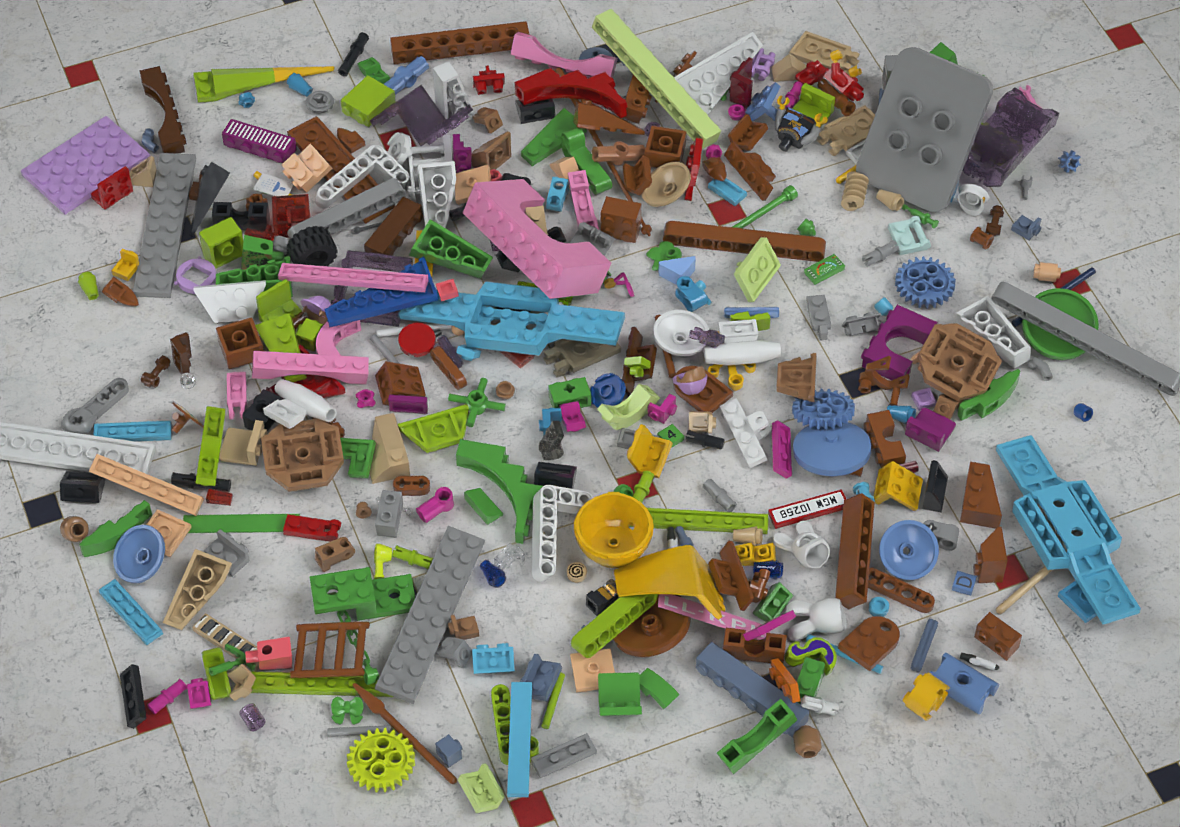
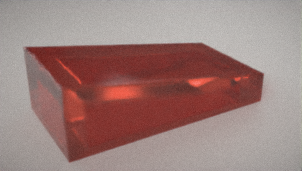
[206,489,233,506]

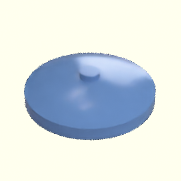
[793,422,871,476]

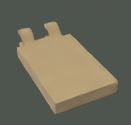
[789,31,860,75]
[817,105,875,156]

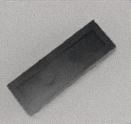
[120,664,147,729]

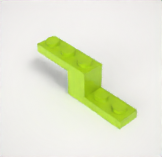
[196,406,226,486]

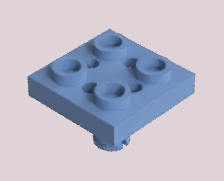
[745,82,781,122]

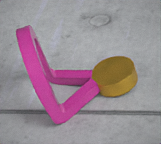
[604,272,634,297]

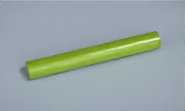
[541,672,565,729]

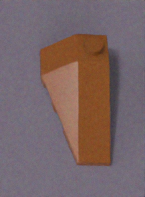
[573,99,645,135]

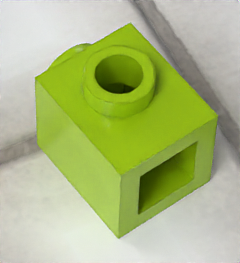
[296,318,323,352]

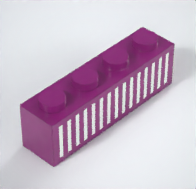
[222,119,297,163]

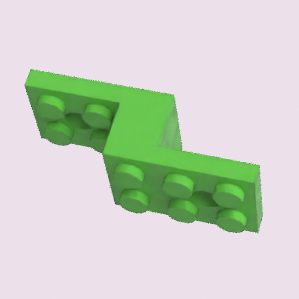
[310,567,415,621]

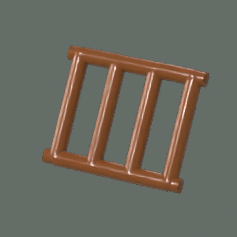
[290,621,370,678]

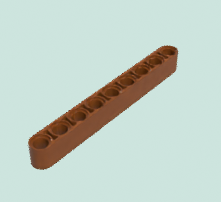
[663,221,826,262]

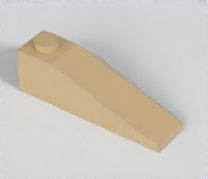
[369,413,410,484]

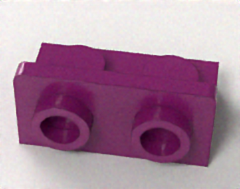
[452,134,472,173]

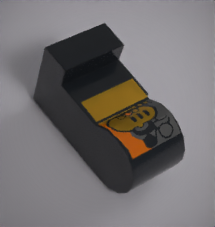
[586,579,620,616]

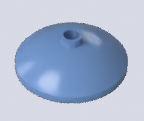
[879,520,939,580]
[113,525,165,584]

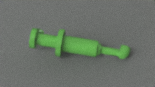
[902,204,939,228]

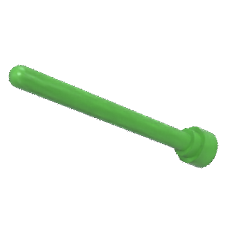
[732,185,798,229]

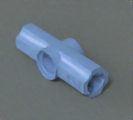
[384,56,429,95]

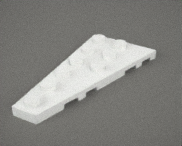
[674,32,763,115]

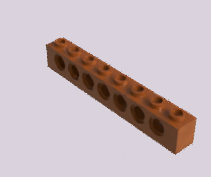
[390,21,530,64]

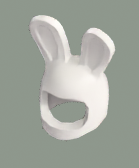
[773,521,830,569]
[786,598,847,642]

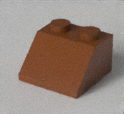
[973,527,1008,583]

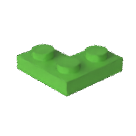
[340,438,376,479]

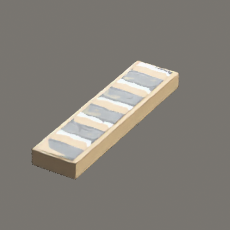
[192,613,259,672]

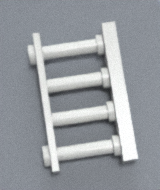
[408,135,455,202]

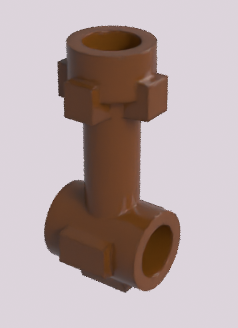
[985,205,1004,236]
[141,355,171,387]

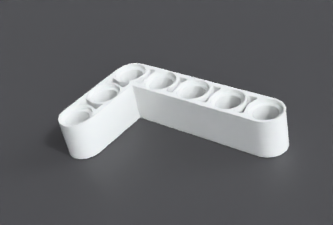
[315,145,410,209]
[532,485,593,582]

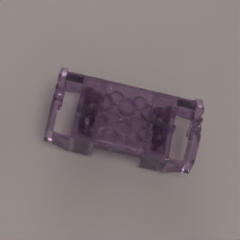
[962,87,1059,187]

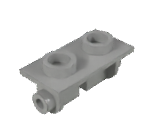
[842,312,882,336]

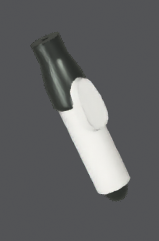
[667,527,678,549]
[960,652,999,671]

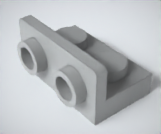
[204,530,249,577]

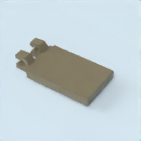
[543,339,621,378]

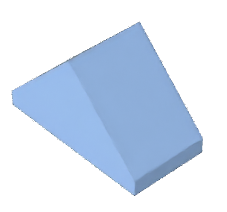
[658,256,696,285]

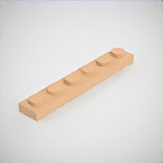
[89,454,204,516]

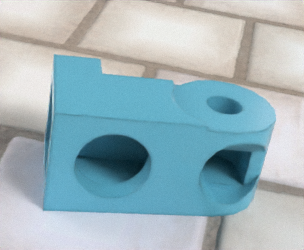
[546,177,569,212]

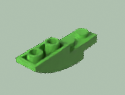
[957,369,1020,421]
[79,500,152,557]

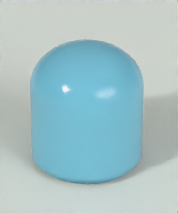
[874,297,893,316]

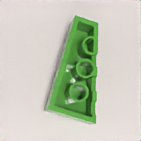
[408,219,493,279]
[216,256,293,297]

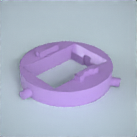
[174,256,216,294]

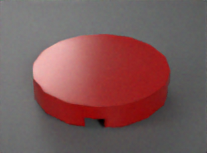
[398,323,436,357]

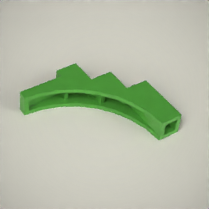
[456,439,546,544]

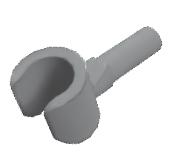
[1020,175,1033,200]

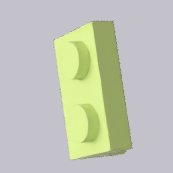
[458,763,505,813]

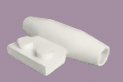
[704,319,781,365]
[263,379,337,429]

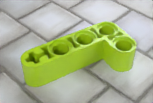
[491,684,539,765]

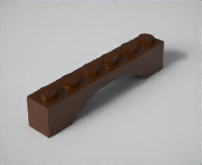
[139,66,187,154]

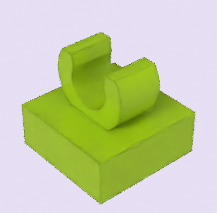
[624,356,651,378]

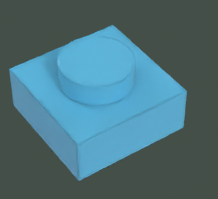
[456,344,481,361]

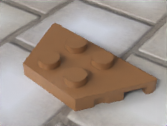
[777,353,817,402]

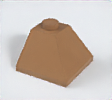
[471,131,512,170]

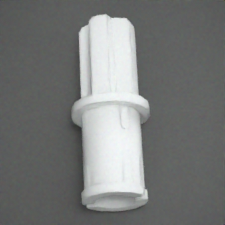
[800,695,839,716]

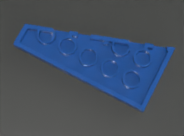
[324,256,439,327]

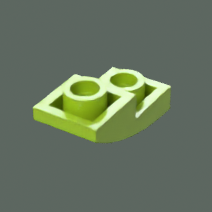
[730,311,770,331]

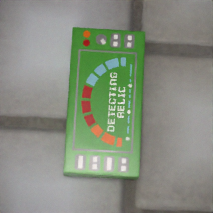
[804,254,845,285]

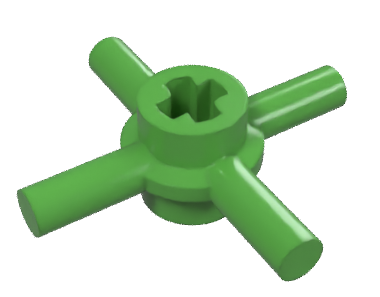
[448,378,506,427]

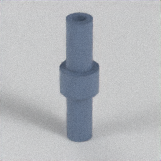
[675,526,694,546]

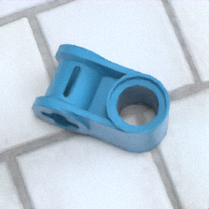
[675,276,708,312]

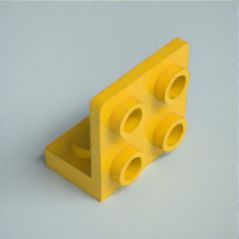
[873,461,923,511]

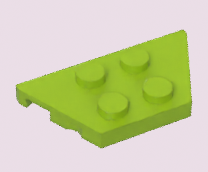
[398,404,469,453]

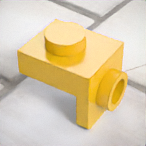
[111,249,139,281]

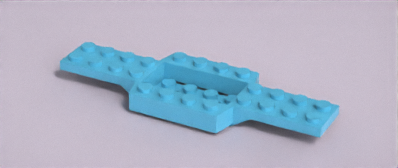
[399,282,625,356]
[996,435,1141,625]

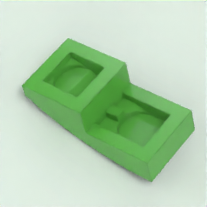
[357,57,390,84]

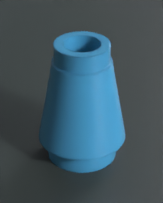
[287,73,313,97]
[887,405,916,424]

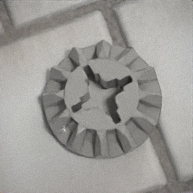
[306,91,334,114]

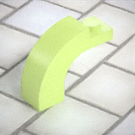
[597,384,660,430]

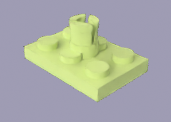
[734,237,781,302]

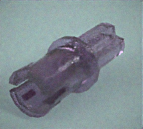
[437,335,464,369]

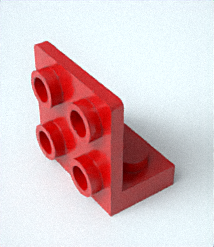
[90,166,133,210]

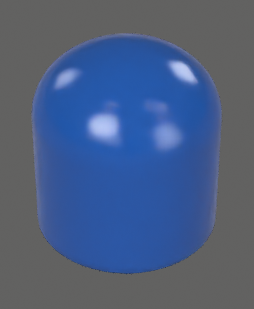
[1073,403,1093,422]

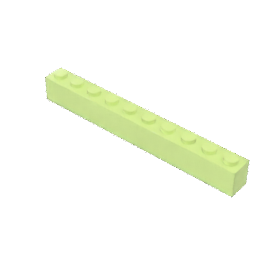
[592,9,721,149]

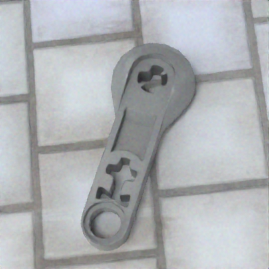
[62,378,129,434]

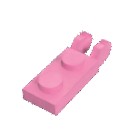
[227,372,247,420]

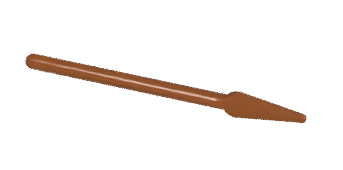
[353,683,457,784]

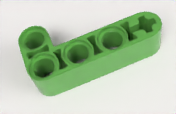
[562,127,612,195]

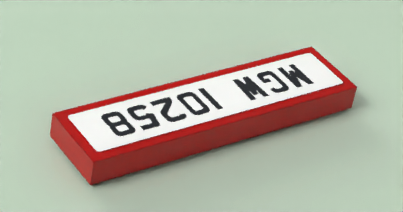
[768,489,846,529]

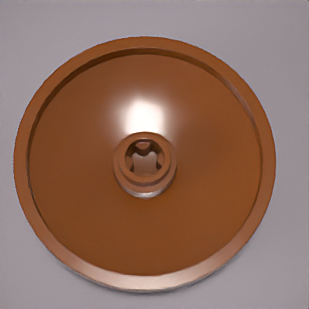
[613,594,691,657]

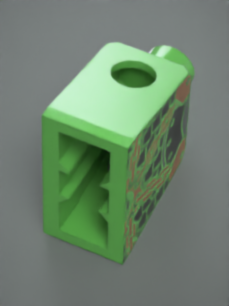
[241,235,284,270]

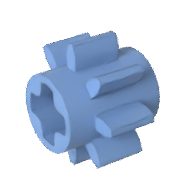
[1058,150,1081,173]

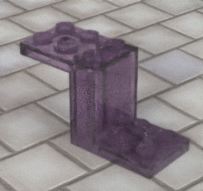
[370,84,473,146]

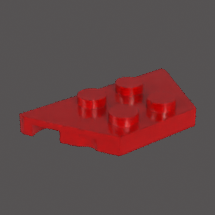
[684,138,703,201]
[281,344,346,398]

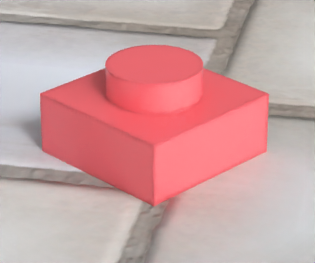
[436,279,459,302]

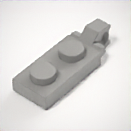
[806,295,831,340]

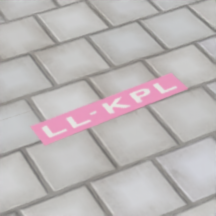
[658,594,770,640]

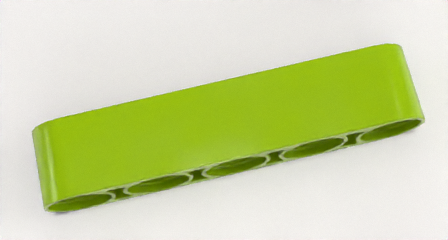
[571,594,658,658]

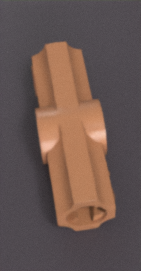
[592,141,645,165]

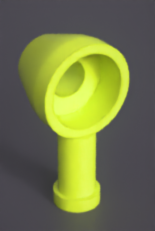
[374,544,392,579]

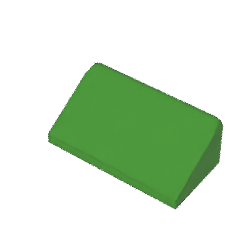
[464,488,503,525]
[753,582,794,622]

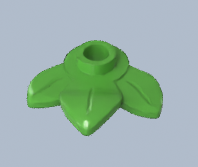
[646,241,682,271]

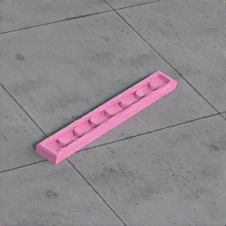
[278,263,428,292]

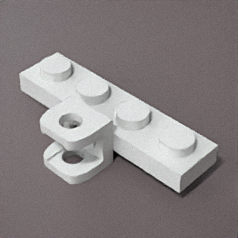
[720,398,772,468]

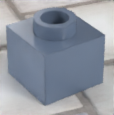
[435,734,463,768]

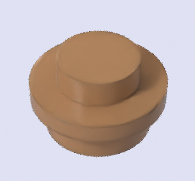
[496,381,515,399]

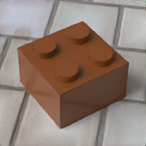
[645,126,687,168]
[600,196,642,243]
[216,317,264,369]

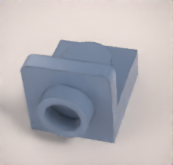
[1011,215,1042,240]

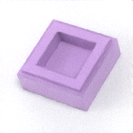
[911,387,937,411]

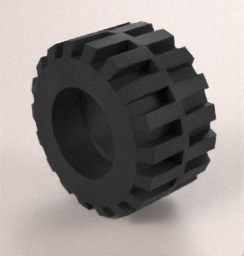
[287,226,338,267]

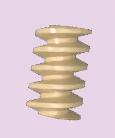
[841,172,869,211]

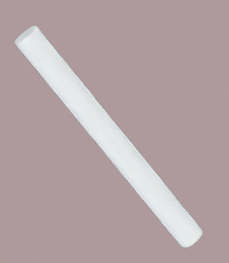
[376,323,451,337]

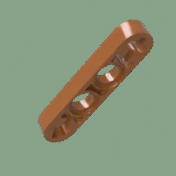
[868,568,935,613]

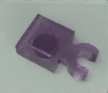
[689,327,725,349]

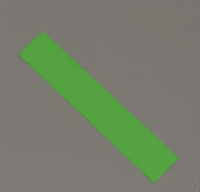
[183,514,300,533]

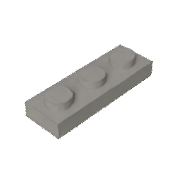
[531,733,597,778]

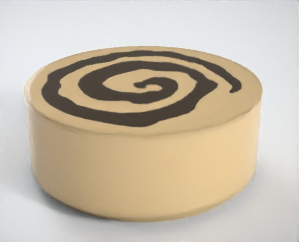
[567,562,587,583]

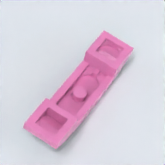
[568,170,599,230]

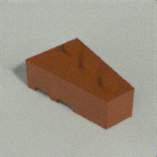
[960,461,1002,529]

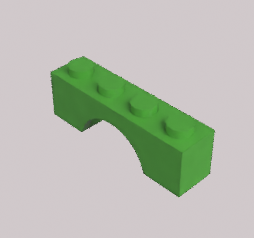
[717,699,797,774]

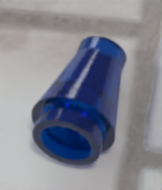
[480,560,506,588]
[753,560,784,580]

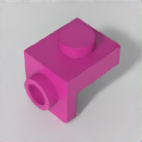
[648,394,677,424]
[560,401,586,432]

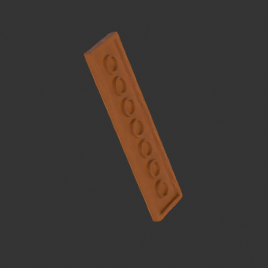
[287,116,395,224]

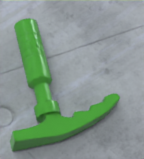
[209,644,256,676]

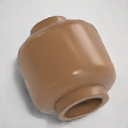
[60,516,89,542]
[793,725,822,758]

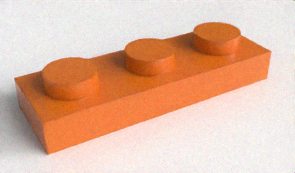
[769,658,800,703]

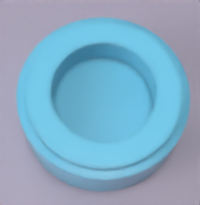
[869,597,889,617]

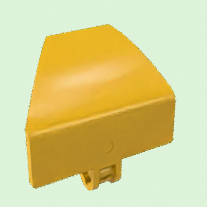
[614,545,725,620]

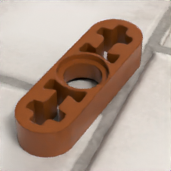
[430,346,467,390]

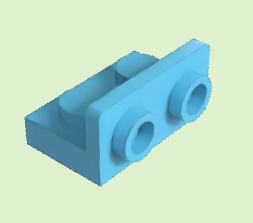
[472,643,515,674]

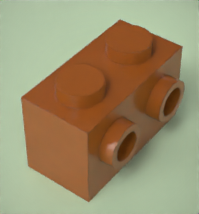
[974,612,1022,661]

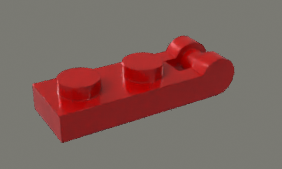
[283,514,342,542]

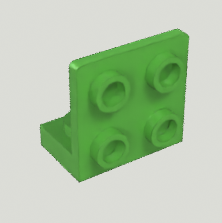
[598,672,642,716]

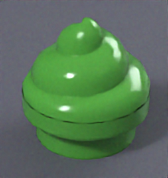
[797,219,816,236]
[614,484,633,497]

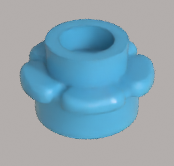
[238,92,255,108]

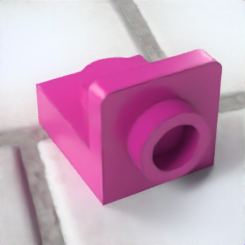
[187,678,211,709]

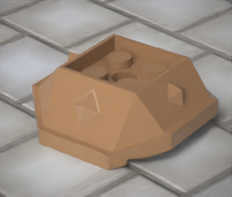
[918,323,1002,401]
[261,419,344,492]

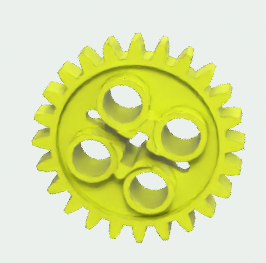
[347,728,415,793]

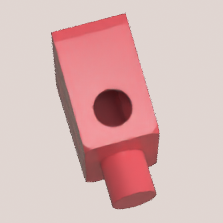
[245,637,292,670]

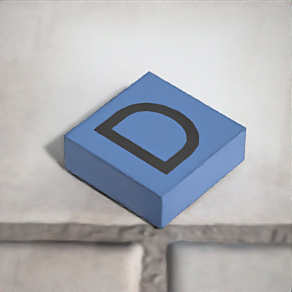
[952,571,977,596]

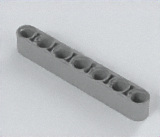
[287,178,406,238]

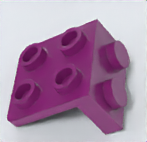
[905,408,956,452]

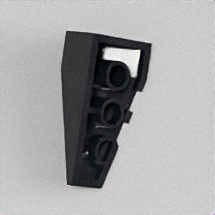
[189,161,230,237]

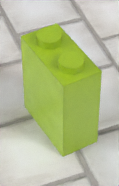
[341,75,396,127]

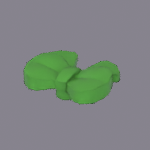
[331,696,364,725]

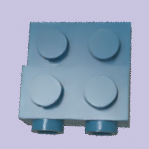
[1058,581,1098,623]

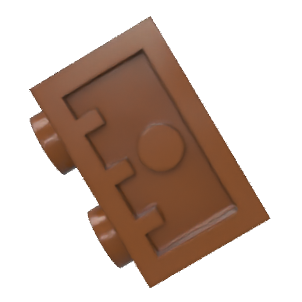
[375,361,426,406]

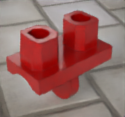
[795,60,829,85]
[473,65,505,95]

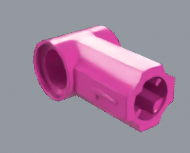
[416,487,454,523]

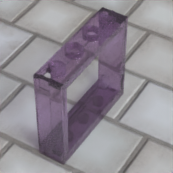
[331,250,413,327]

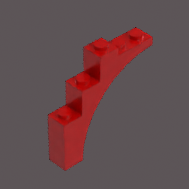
[515,68,628,118]

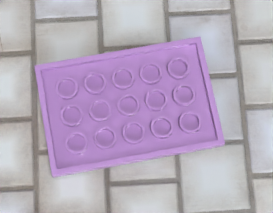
[21,116,150,214]

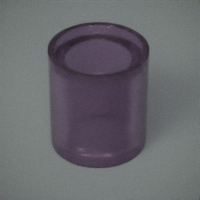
[239,703,266,732]

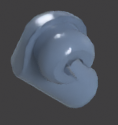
[142,128,159,153]

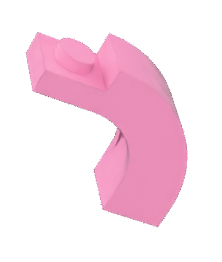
[316,320,361,356]

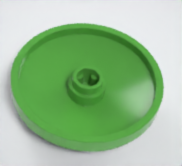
[1022,288,1099,360]

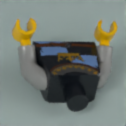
[775,96,828,152]

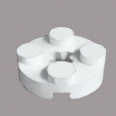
[385,132,412,166]

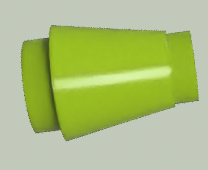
[78,272,99,300]

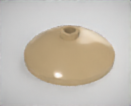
[642,162,691,207]

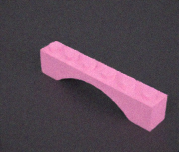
[511,32,618,78]
[252,351,369,384]

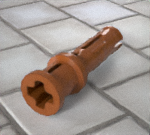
[817,79,856,116]

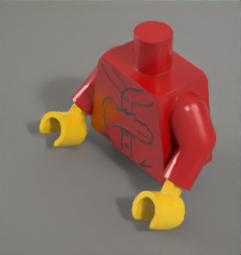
[823,50,864,101]

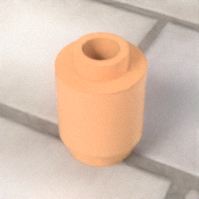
[1033,262,1061,282]

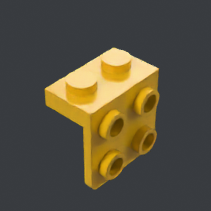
[627,424,673,478]

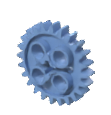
[895,256,956,309]
[792,389,855,430]

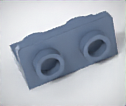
[520,654,562,701]

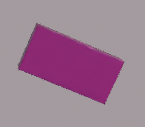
[388,395,428,414]

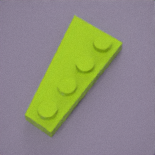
[255,313,307,382]

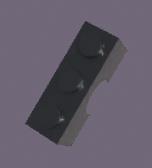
[212,202,270,231]

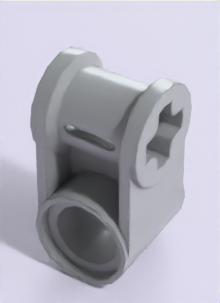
[923,520,959,551]

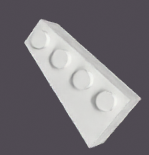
[433,62,475,130]
[956,296,1031,368]

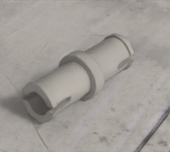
[862,240,899,267]
[703,479,737,512]

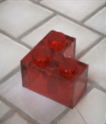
[272,194,311,238]

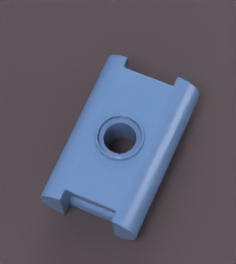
[930,653,999,714]

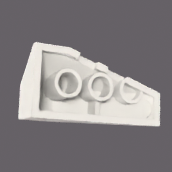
[417,161,456,228]

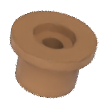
[356,502,372,519]

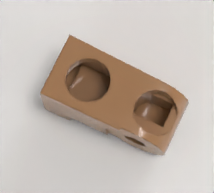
[315,537,355,572]

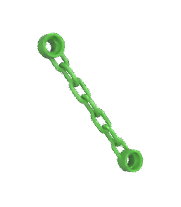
[328,592,379,685]

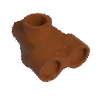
[748,569,770,603]

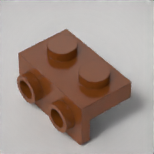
[728,114,768,151]
[623,155,652,196]

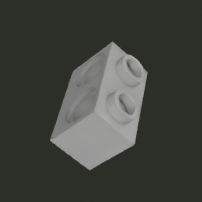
[375,490,403,538]

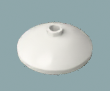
[653,310,710,356]

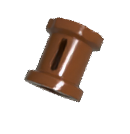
[970,227,994,250]

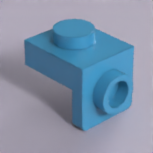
[539,408,562,439]

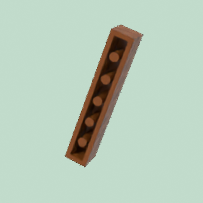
[835,493,875,609]

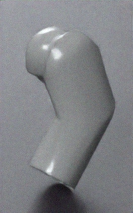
[1028,357,1053,381]

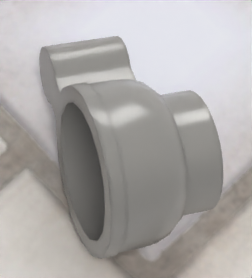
[273,236,290,257]

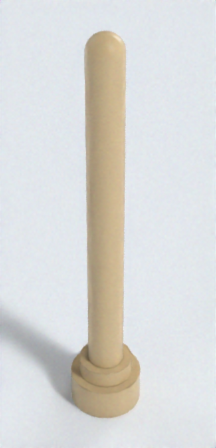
[996,566,1052,614]

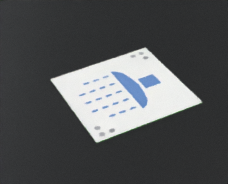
[253,173,294,200]

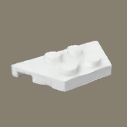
[193,280,266,323]

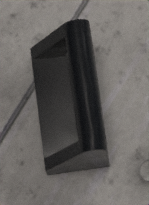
[515,99,555,124]
[922,460,948,513]
[534,462,577,489]
[60,471,105,503]

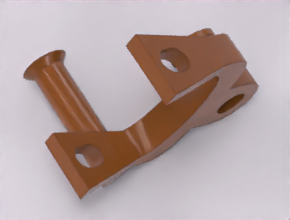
[858,356,910,406]

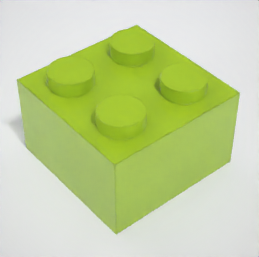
[199,217,244,269]

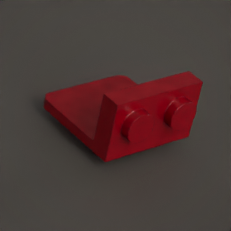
[729,57,753,109]

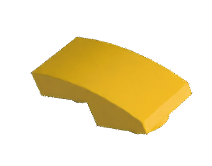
[735,542,776,566]

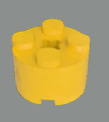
[902,672,950,721]

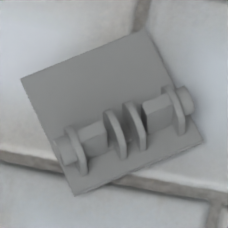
[570,222,615,256]

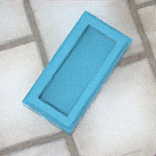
[708,178,747,206]

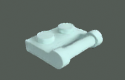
[888,216,931,255]

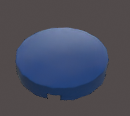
[590,373,626,408]

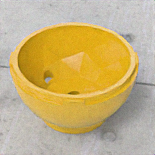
[574,492,654,568]

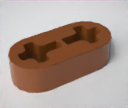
[393,476,430,496]

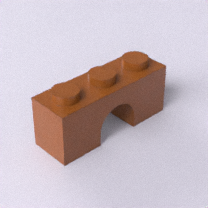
[864,410,906,468]
[723,627,787,663]

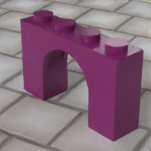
[861,304,938,383]

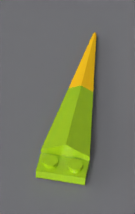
[193,66,334,103]

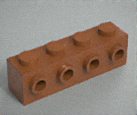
[623,74,652,124]

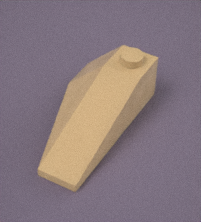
[163,549,232,631]

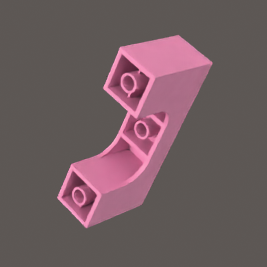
[463,179,611,299]

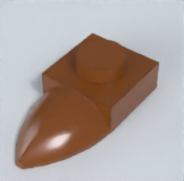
[337,128,366,153]
[702,157,727,181]
[102,277,139,306]

